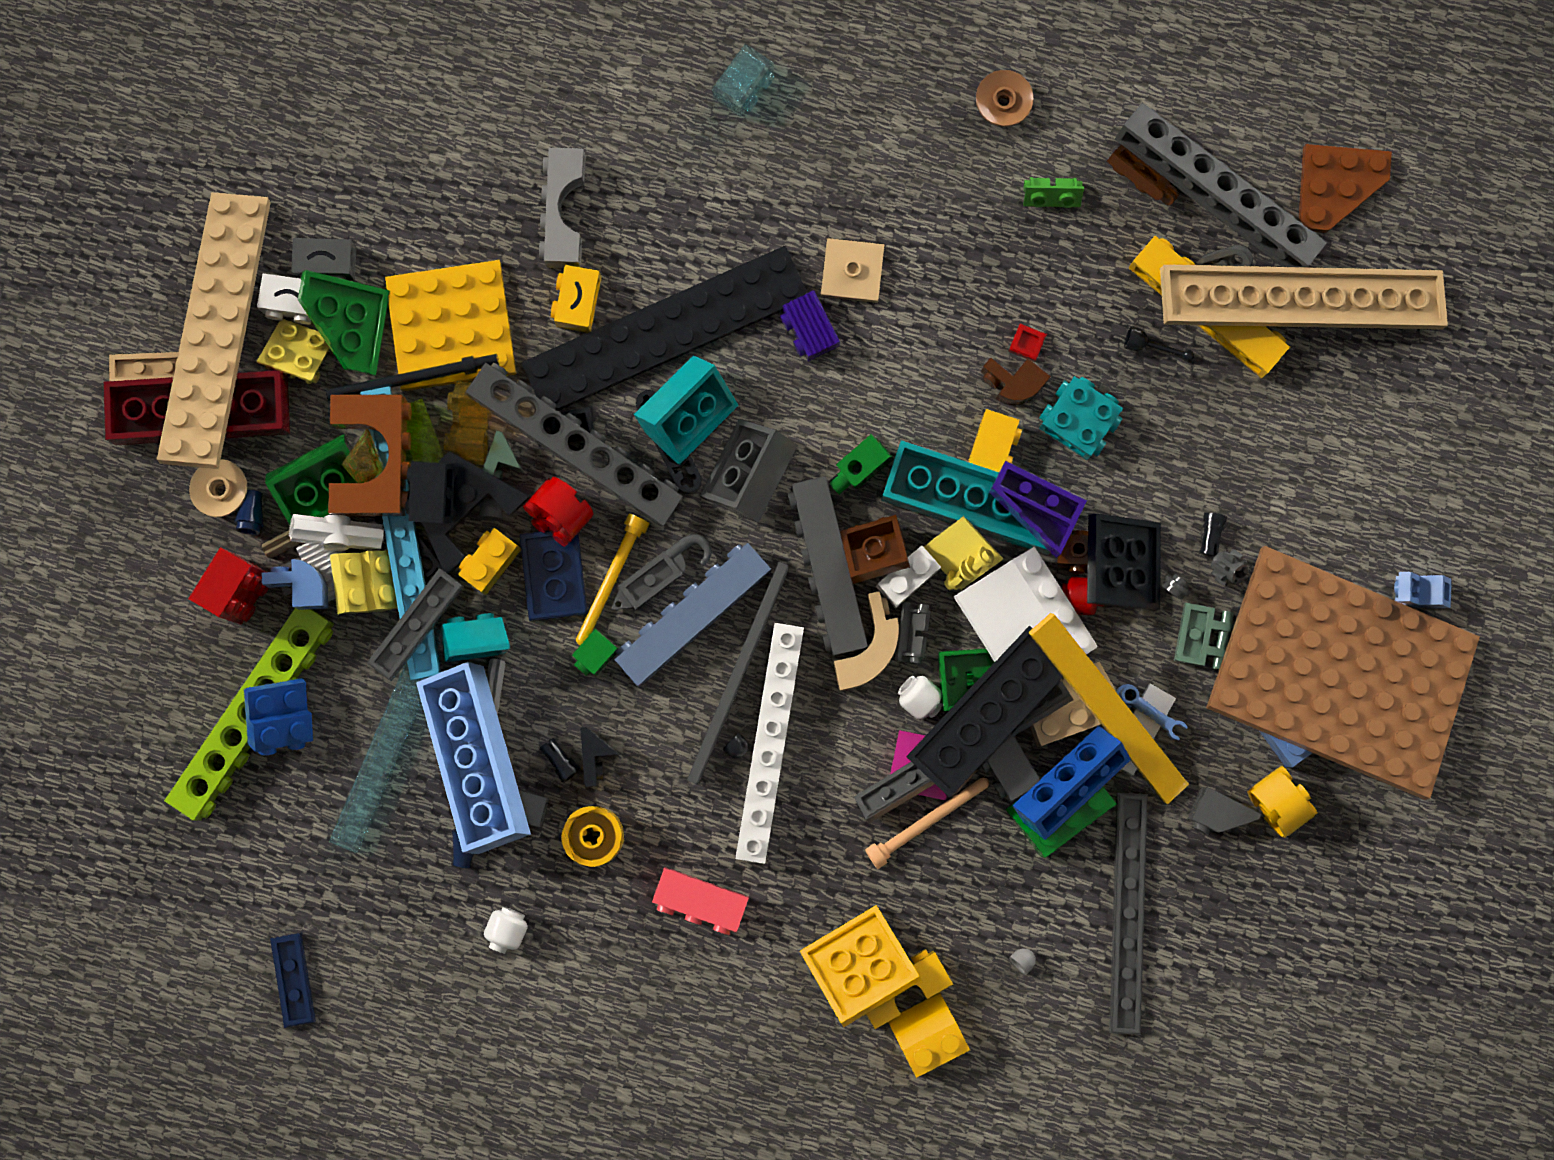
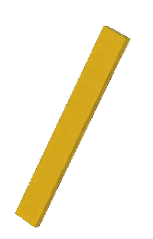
[1029,613,1189,804]

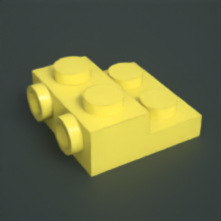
[330,550,397,614]

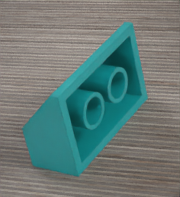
[633,355,738,465]

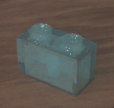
[712,43,775,117]

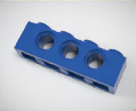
[1013,726,1131,840]

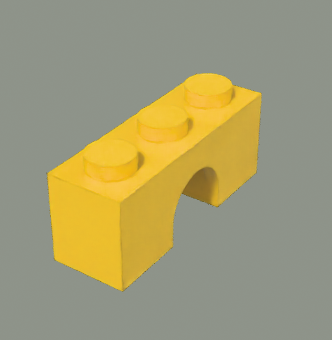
[866,949,953,1029]

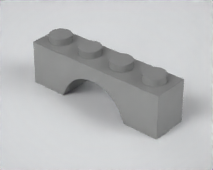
[539,148,586,268]

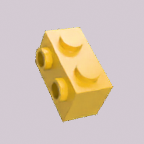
[458,528,521,595]

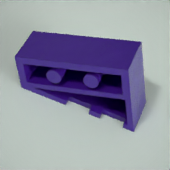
[989,461,1087,558]

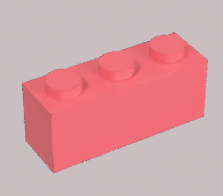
[652,867,749,935]

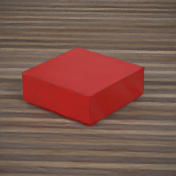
[1008,324,1047,362]

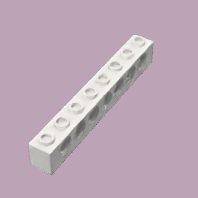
[735,623,804,864]

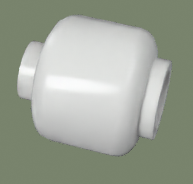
[898,676,942,719]
[484,907,528,954]

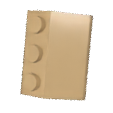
[1030,662,1116,747]

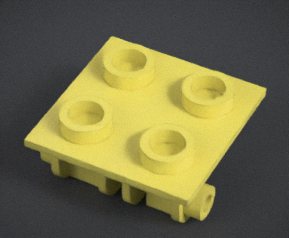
[257,319,330,384]
[923,516,1003,590]

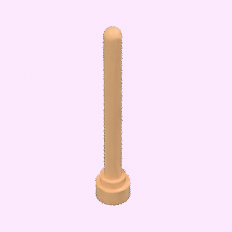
[865,777,989,869]

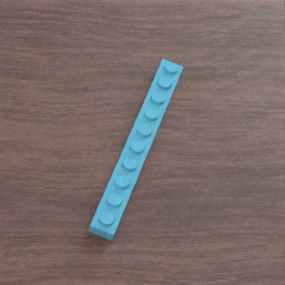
[361,387,441,681]

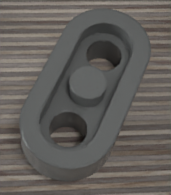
[1196,245,1253,266]

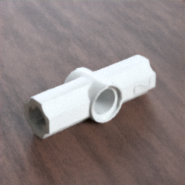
[289,514,384,551]

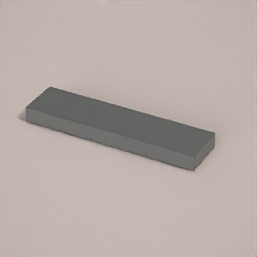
[367,568,464,681]

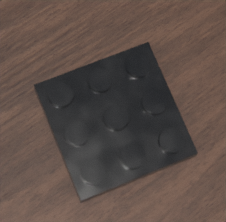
[1087,513,1161,611]

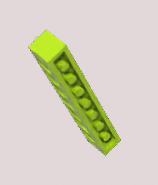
[164,608,334,821]

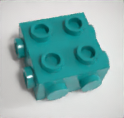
[1039,376,1123,460]

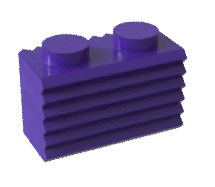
[780,290,840,362]

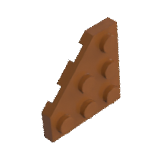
[1298,144,1392,233]

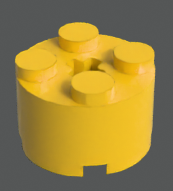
[1247,766,1318,838]
[561,806,624,867]

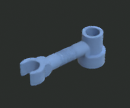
[1116,684,1188,740]

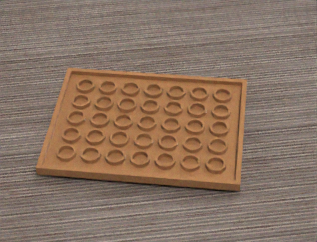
[1206,546,1480,800]

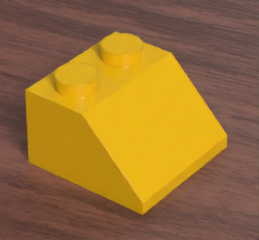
[888,992,970,1078]

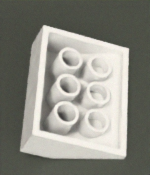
[954,547,1098,662]

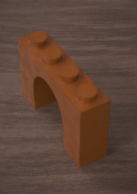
[328,395,412,517]

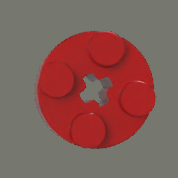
[523,477,594,547]

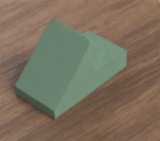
[484,430,523,479]

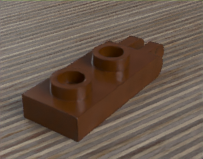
[1106,144,1179,205]

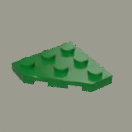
[298,270,390,376]

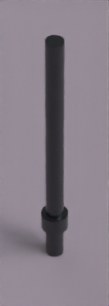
[326,353,500,401]

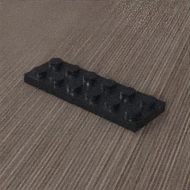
[906,626,1064,799]

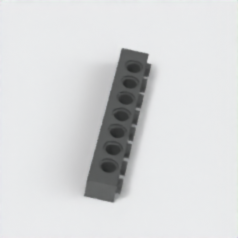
[1115,102,1327,268]
[465,362,683,526]

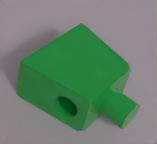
[828,434,894,495]

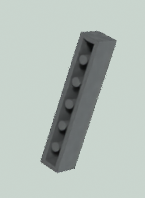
[787,476,868,657]

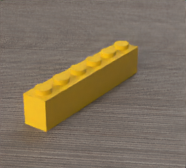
[1129,236,1290,378]

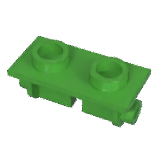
[1023,177,1084,208]

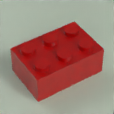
[188,547,269,625]

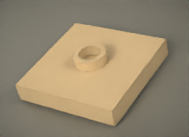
[821,238,884,303]

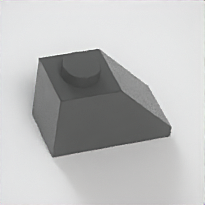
[1187,787,1261,835]

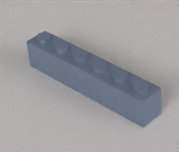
[614,543,771,688]

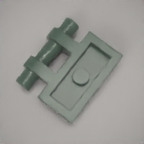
[1174,603,1234,670]

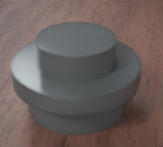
[1163,574,1191,600]

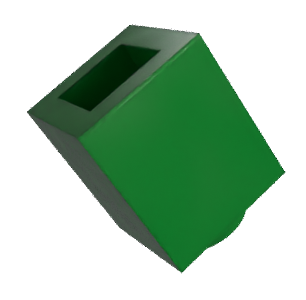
[572,629,618,676]

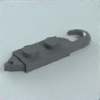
[611,534,712,610]

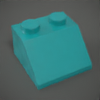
[440,613,510,662]

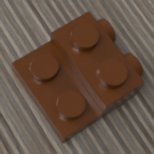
[840,515,910,584]

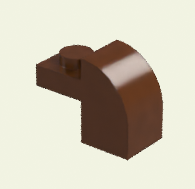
[981,358,1051,405]

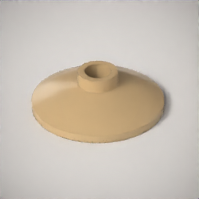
[189,459,247,517]

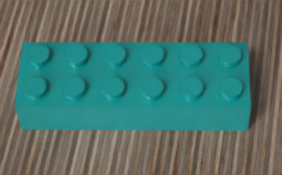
[881,440,1050,555]

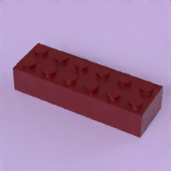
[103,370,290,446]

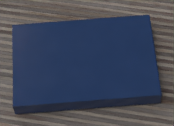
[519,531,588,622]

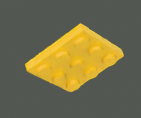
[800,905,922,1027]

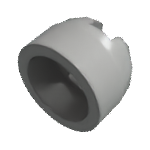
[1009,949,1036,975]

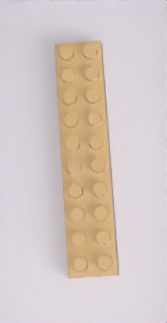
[157,192,271,469]
[1160,265,1448,329]

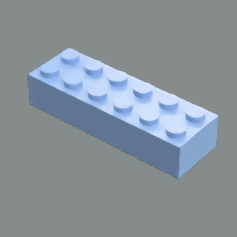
[416,662,531,854]

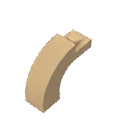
[833,591,899,692]

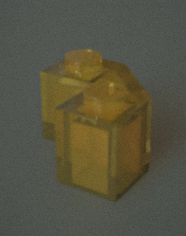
[444,381,492,465]

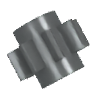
[1211,549,1248,587]

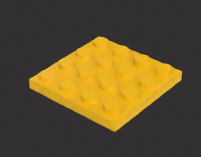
[385,260,517,391]

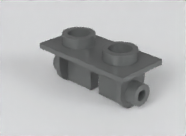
[895,602,932,664]

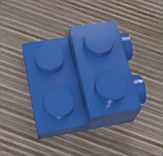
[244,678,313,755]

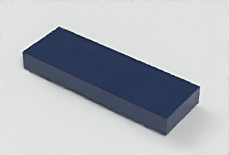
[270,933,316,1028]

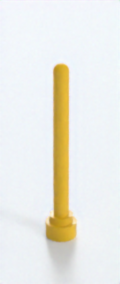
[576,513,650,645]

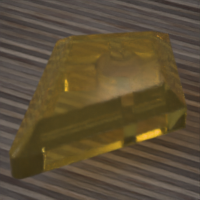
[342,429,385,483]

